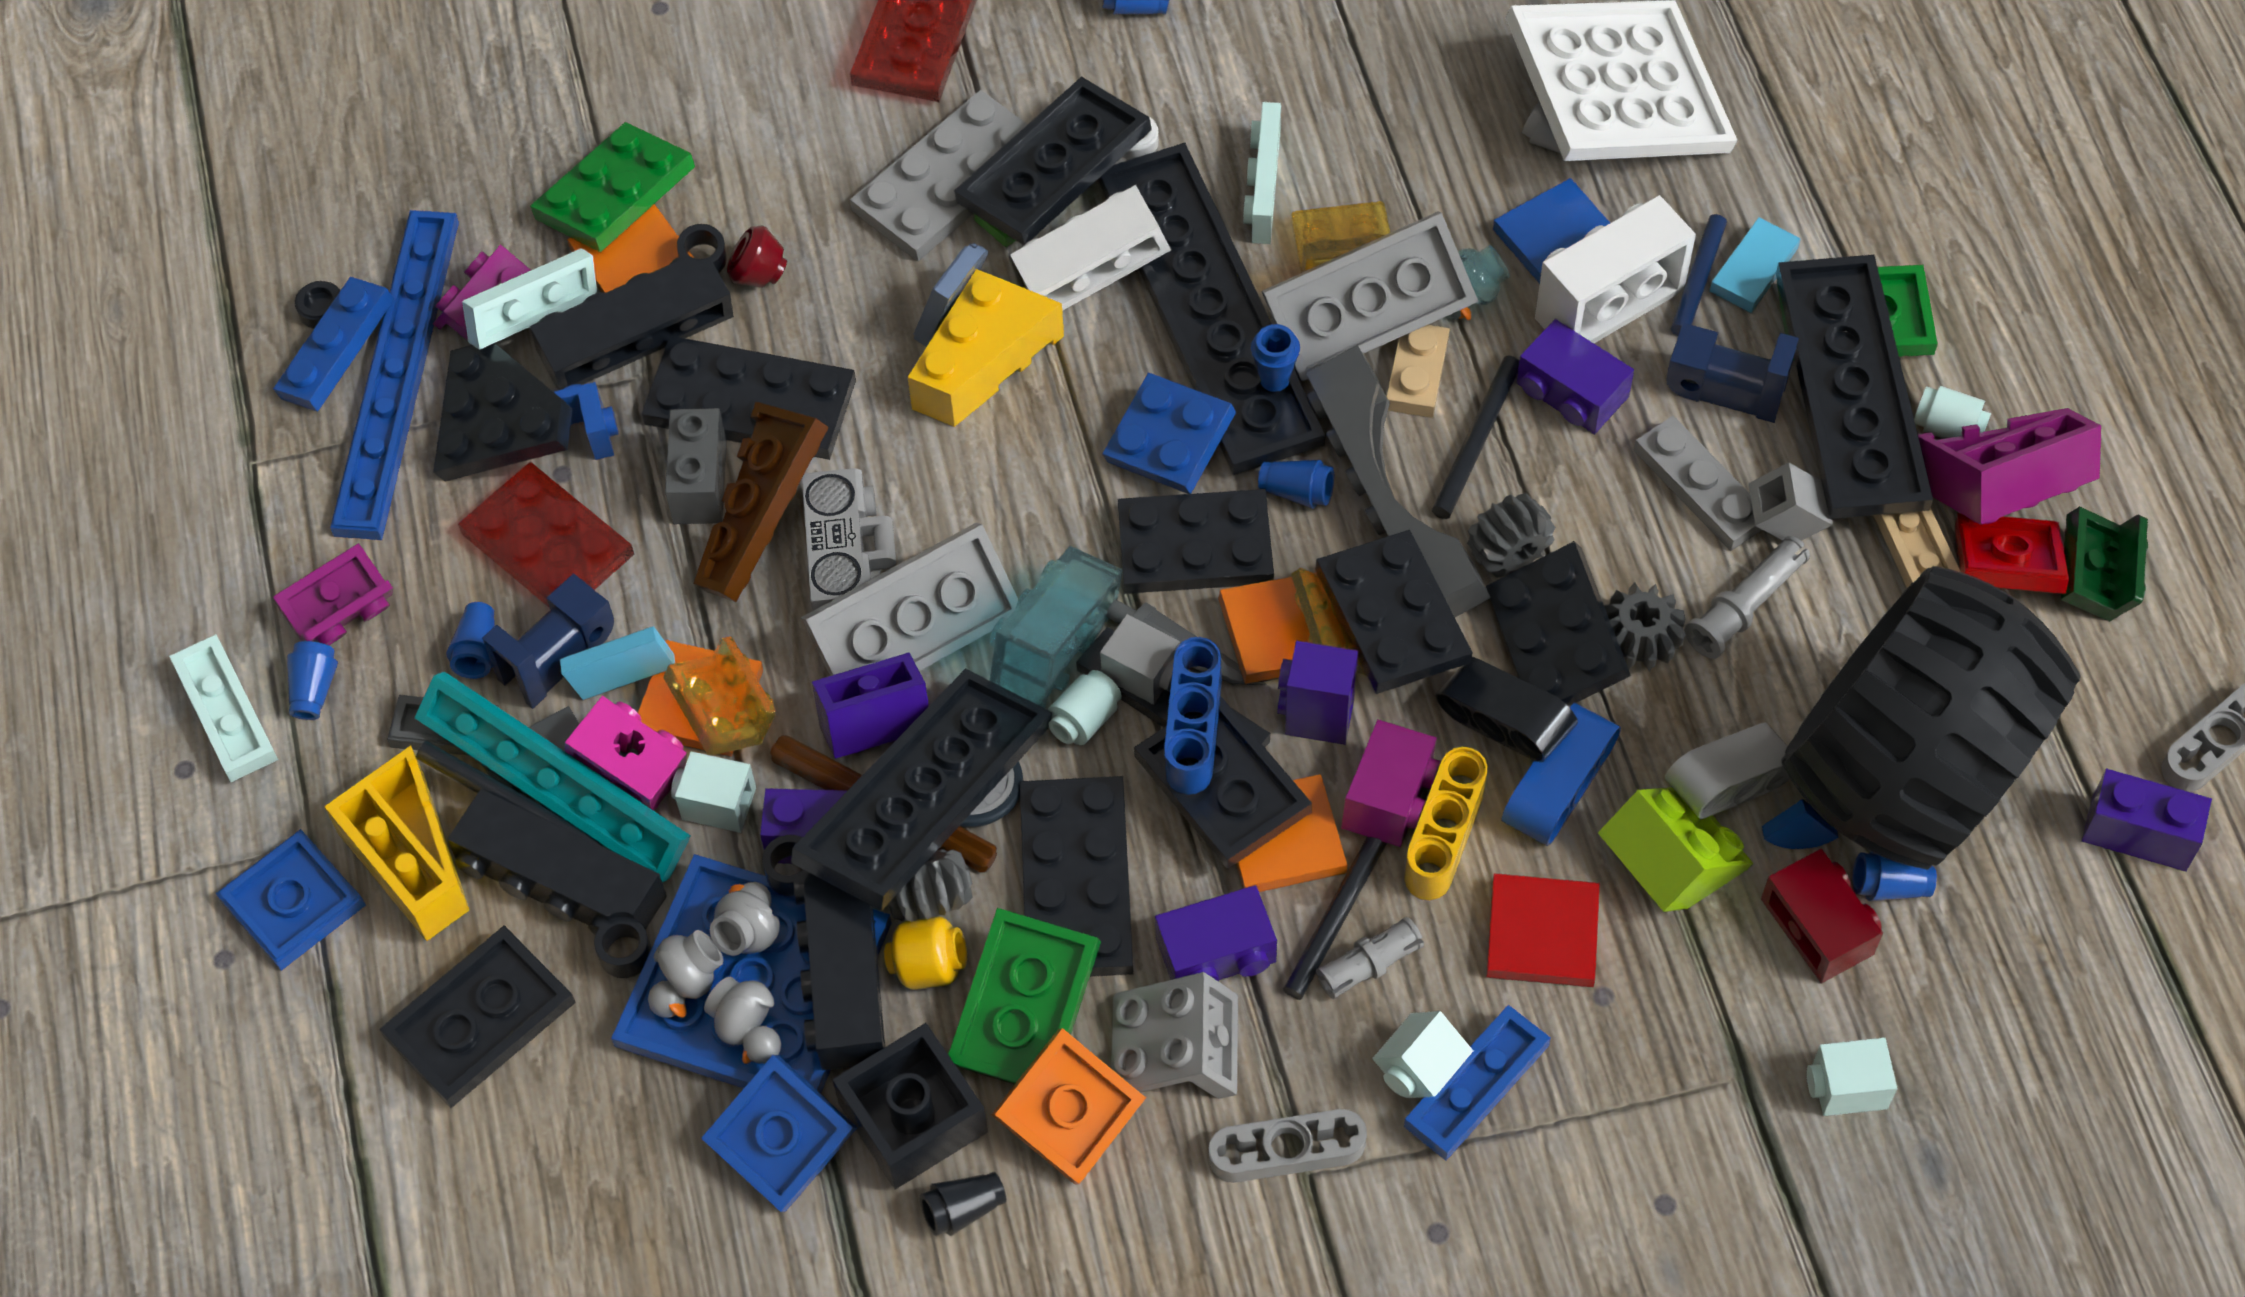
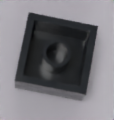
[832,1023,988,1190]

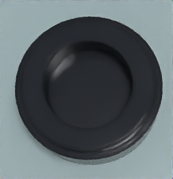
[295,281,340,329]

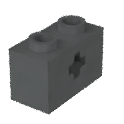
[665,408,727,524]

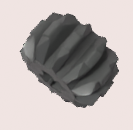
[1467,493,1556,578]
[1604,582,1686,672]
[887,849,973,922]

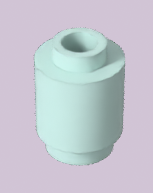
[1914,386,1991,439]
[1047,670,1121,745]

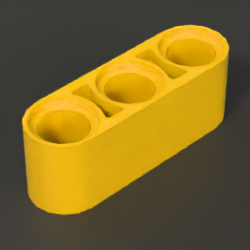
[1404,747,1488,900]

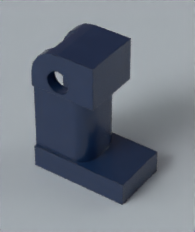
[1666,323,1799,423]
[482,573,614,709]

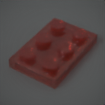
[850,0,977,102]
[458,461,635,607]

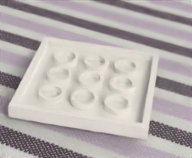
[1505,0,1738,161]

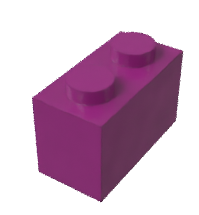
[1341,719,1441,847]

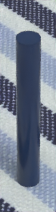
[1671,214,1727,336]

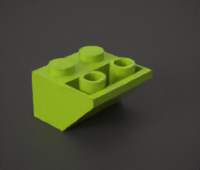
[1598,787,1754,912]

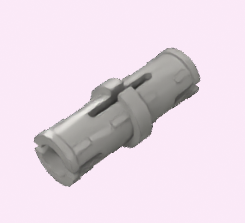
[1316,917,1424,999]

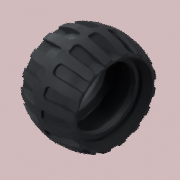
[1781,566,2080,870]

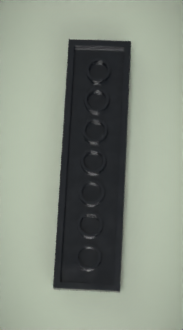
[1098,143,1325,475]

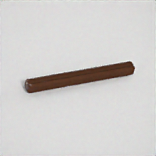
[770,735,997,872]

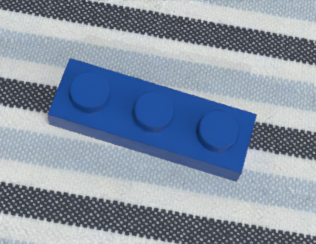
[273,276,394,412]
[1404,1005,1551,1161]

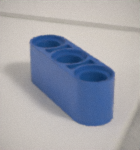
[1164,637,1222,795]
[1501,703,1621,846]

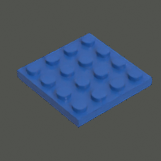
[611,854,892,1094]

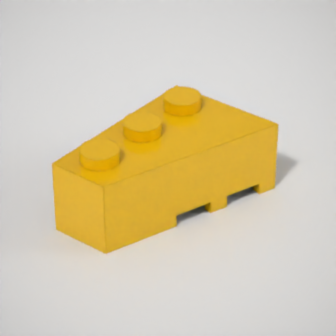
[908,269,1064,427]

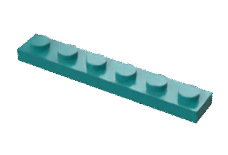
[414,672,691,882]

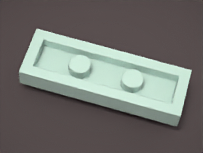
[1243,102,1281,244]
[462,248,597,350]
[169,635,278,782]

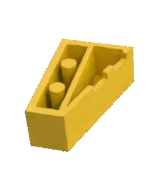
[324,745,470,941]

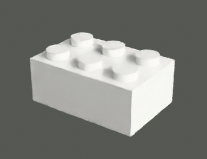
[1535,195,1696,343]

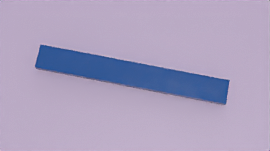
[330,210,459,540]

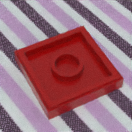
[1954,513,2069,594]
[1486,873,1600,987]

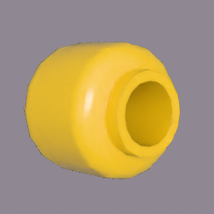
[884,916,967,990]

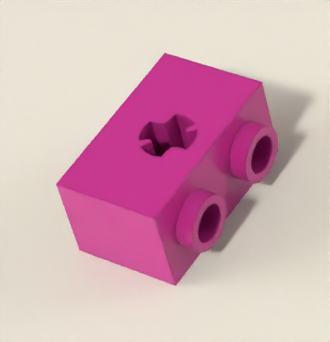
[565,696,687,811]

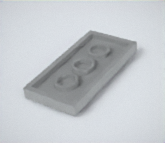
[850,90,1028,262]
[1261,211,1479,381]
[801,523,1025,676]

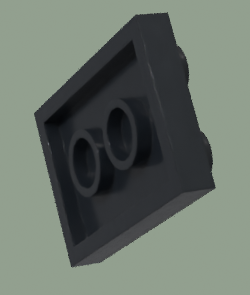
[1118,489,1274,594]
[1315,529,1473,694]
[1486,541,1631,707]
[1134,696,1312,869]
[379,925,576,1108]

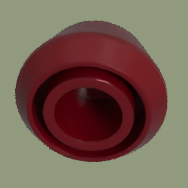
[727,225,787,288]

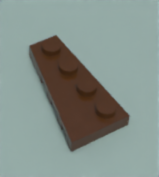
[693,401,829,602]

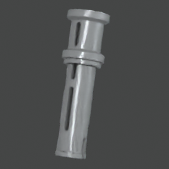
[1684,536,1810,659]

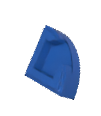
[1762,799,1839,849]

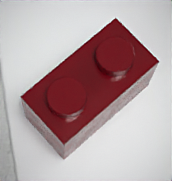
[1761,848,1883,984]

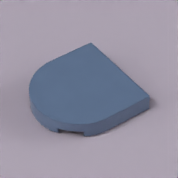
[913,243,988,347]

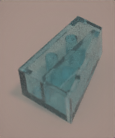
[989,546,1123,708]

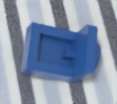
[554,382,619,460]

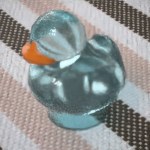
[1445,245,1510,321]

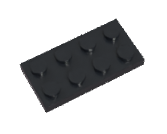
[954,76,1152,246]
[641,336,856,460]
[1020,776,1134,977]

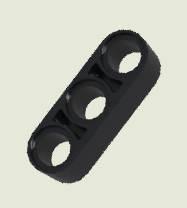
[1435,657,1578,762]

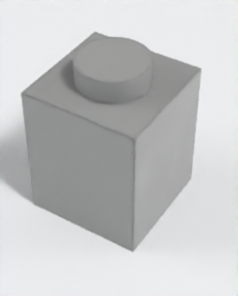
[1748,462,1832,541]
[1100,614,1180,705]

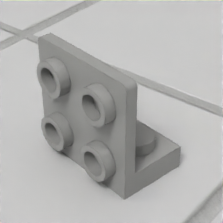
[1111,972,1238,1099]

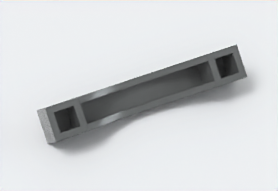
[1306,344,1491,617]

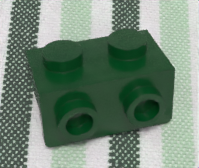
[2060,506,2148,622]

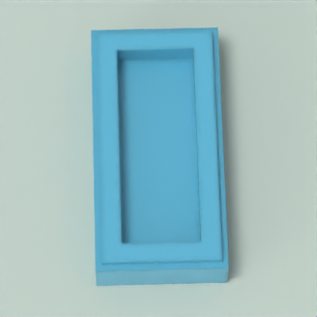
[1710,217,1801,313]
[560,626,676,700]

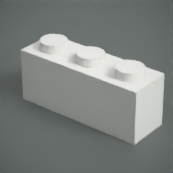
[1010,185,1171,311]

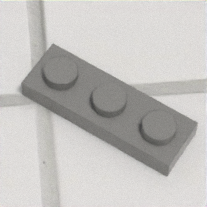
[1634,415,1762,551]

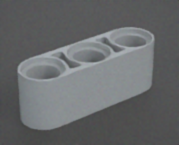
[1665,722,1790,819]

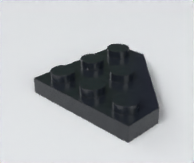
[433,343,572,482]

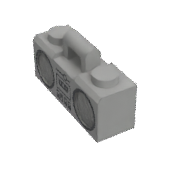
[802,468,896,611]

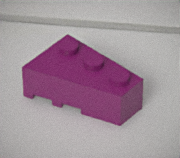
[1918,408,2102,525]

